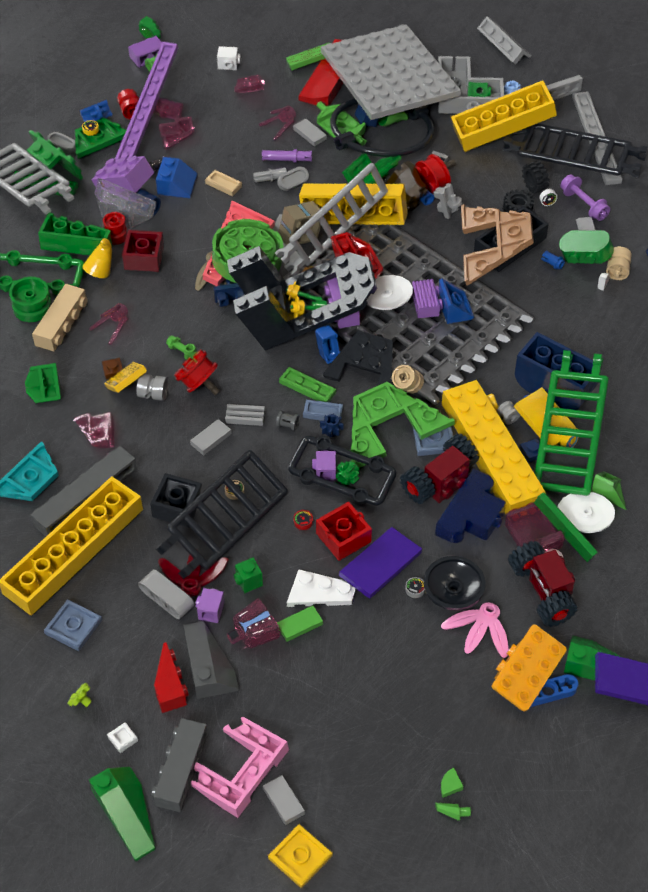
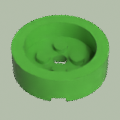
[212,219,283,283]

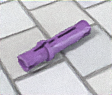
[262,149,312,163]

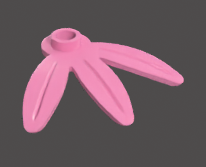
[441,603,508,658]

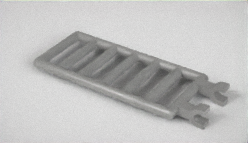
[0,143,74,214]
[275,163,388,276]

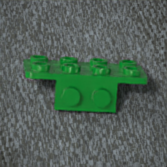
[26,130,83,180]
[342,154,402,184]

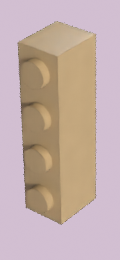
[32,284,87,351]

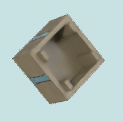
[278,201,321,245]

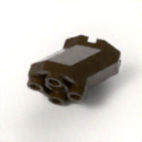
[386,161,429,212]

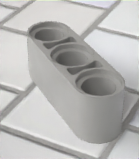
[138,569,195,620]

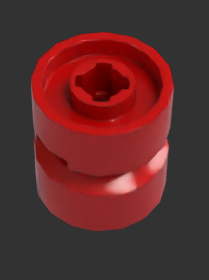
[117,89,139,120]
[103,212,127,245]

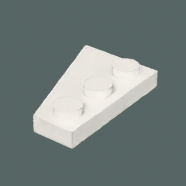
[287,570,357,607]

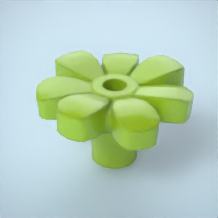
[67,683,92,707]

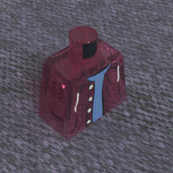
[227,598,280,648]

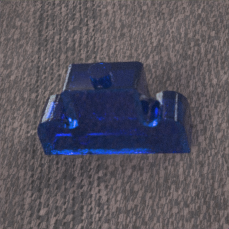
[435,469,505,543]

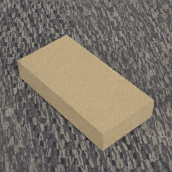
[205,170,242,196]

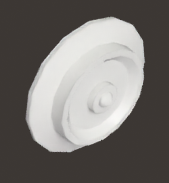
[367,275,413,310]
[558,492,615,533]

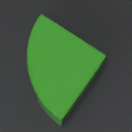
[441,768,463,798]

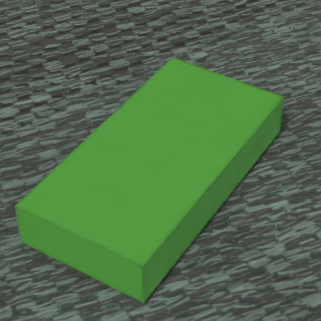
[277,606,323,642]

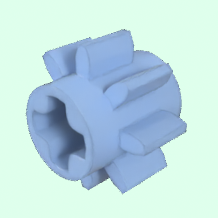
[504,81,521,96]

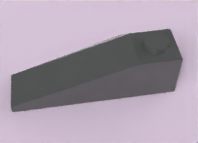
[183,621,239,699]

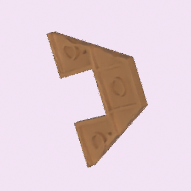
[461,205,534,285]

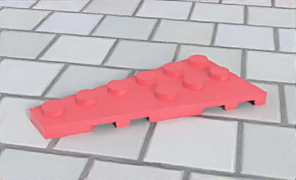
[203,201,275,286]

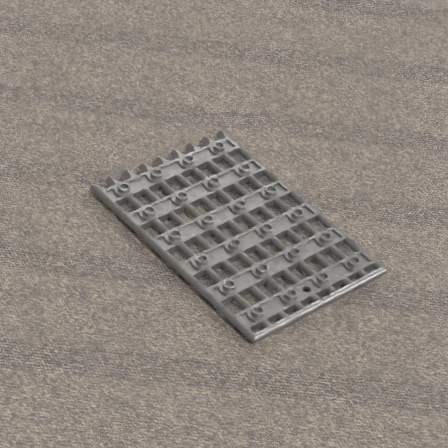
[283,224,534,405]

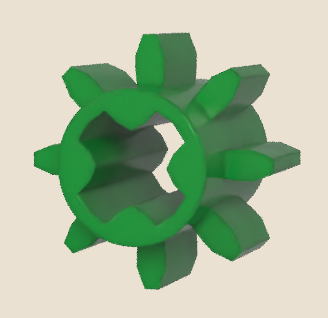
[336,461,360,485]

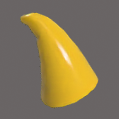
[83,238,112,278]

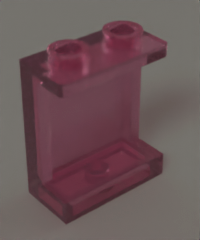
[505,502,565,551]

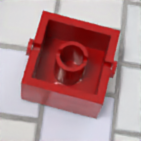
[316,502,372,561]

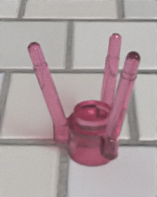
[259,105,296,140]
[89,303,128,345]

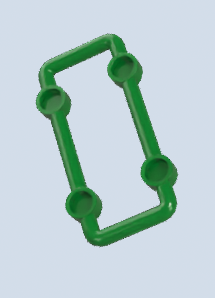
[0,250,84,296]

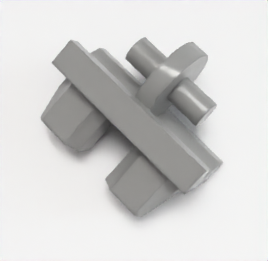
[433,184,462,219]

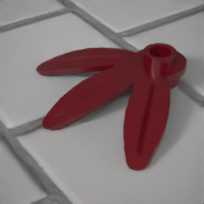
[158,549,229,597]

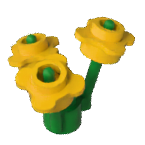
[286,281,327,318]

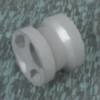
[497,401,520,425]

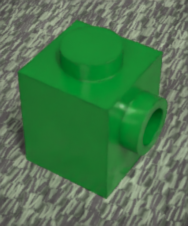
[233,557,263,594]

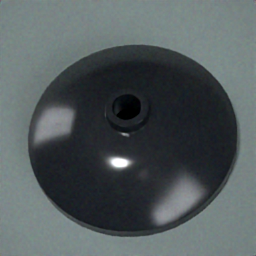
[424,556,486,611]

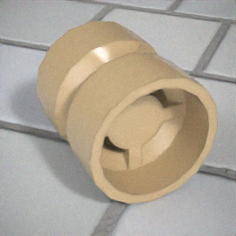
[392,365,424,394]

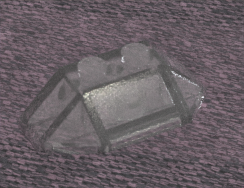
[95,178,156,229]

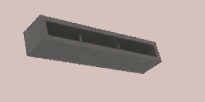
[31,446,137,537]

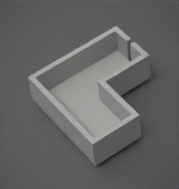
[438,56,504,114]

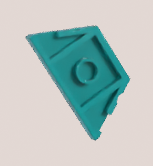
[0,442,59,501]

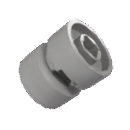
[137,374,168,401]

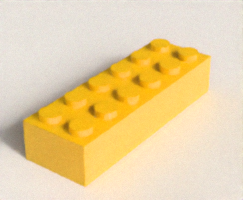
[451,81,557,152]
[299,184,408,225]

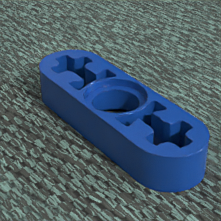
[530,674,578,707]

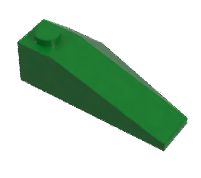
[564,635,621,680]
[89,767,155,861]

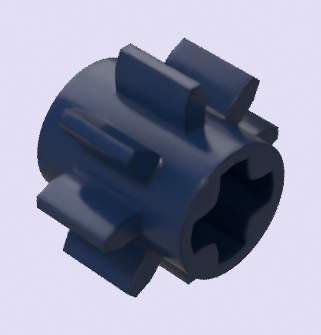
[320,414,344,438]

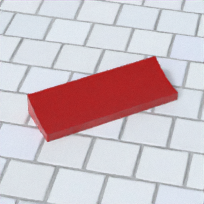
[299,39,344,106]

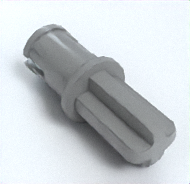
[253,168,287,182]

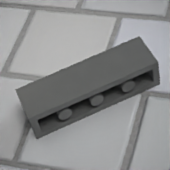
[151,718,208,813]

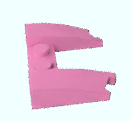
[191,717,289,818]

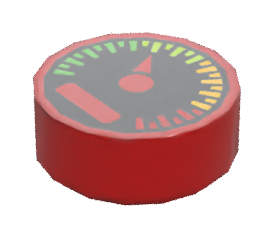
[293,510,313,530]

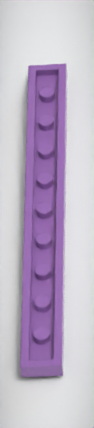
[115,42,178,159]

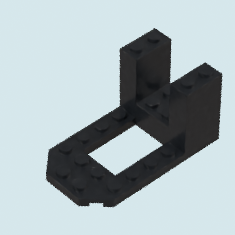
[227,246,377,351]

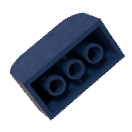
[515,332,602,410]

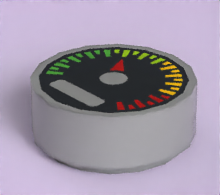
[405,577,425,598]

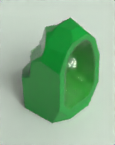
[139,16,162,39]

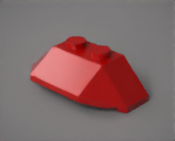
[331,232,383,280]

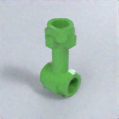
[166,335,197,360]

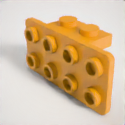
[492,625,567,711]

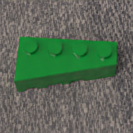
[38,212,112,255]

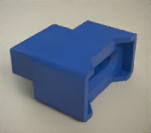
[315,325,340,364]

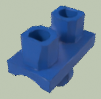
[79,100,112,122]

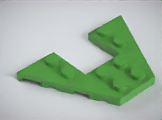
[351,382,455,468]

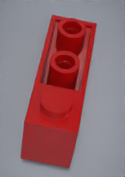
[154,642,189,713]

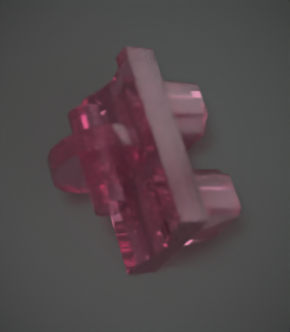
[153,98,183,121]

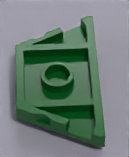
[75,118,126,159]

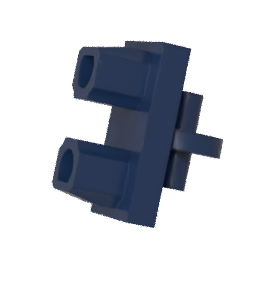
[213,279,246,307]

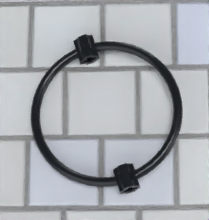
[330,98,434,157]

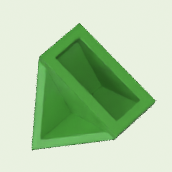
[591,471,627,510]

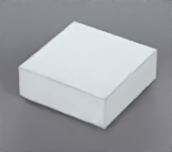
[107,722,138,753]

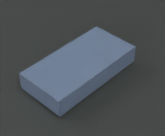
[303,399,343,421]

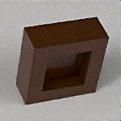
[102,358,123,380]

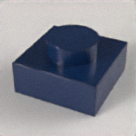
[519,438,546,463]

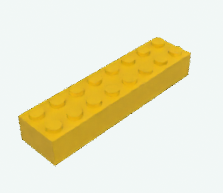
[442,380,546,519]
[0,476,143,616]

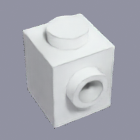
[217,47,241,70]

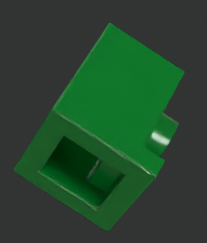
[467,82,491,97]

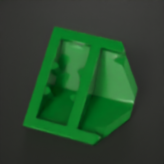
[25,363,61,404]

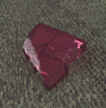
[159,116,194,149]
[74,412,114,448]

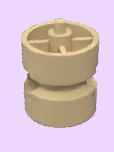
[606,247,632,280]

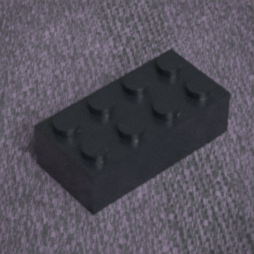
[474,206,549,272]

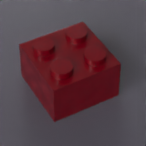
[122,230,164,272]

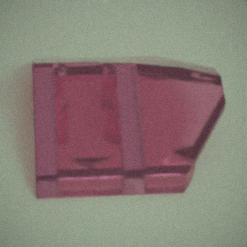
[234,74,264,93]

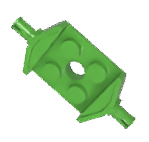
[316,101,366,146]

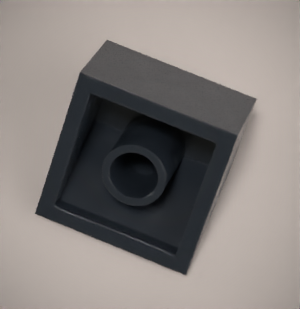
[150,473,202,527]

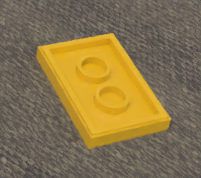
[513,387,577,446]

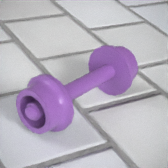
[560,174,610,221]

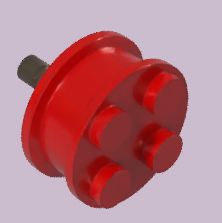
[415,154,456,195]
[174,349,220,395]

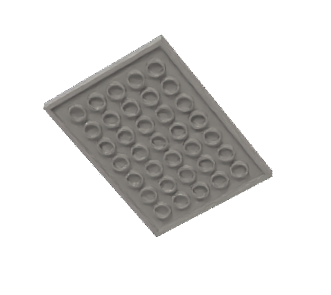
[321,24,461,120]

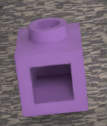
[312,450,336,481]
[196,588,224,623]

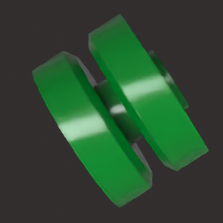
[9,277,52,323]

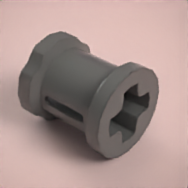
[276,410,300,431]

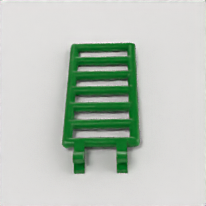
[534,350,609,496]

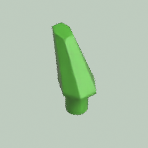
[435,802,471,820]

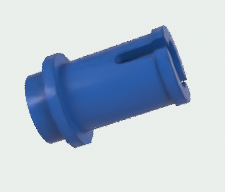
[541,251,565,270]

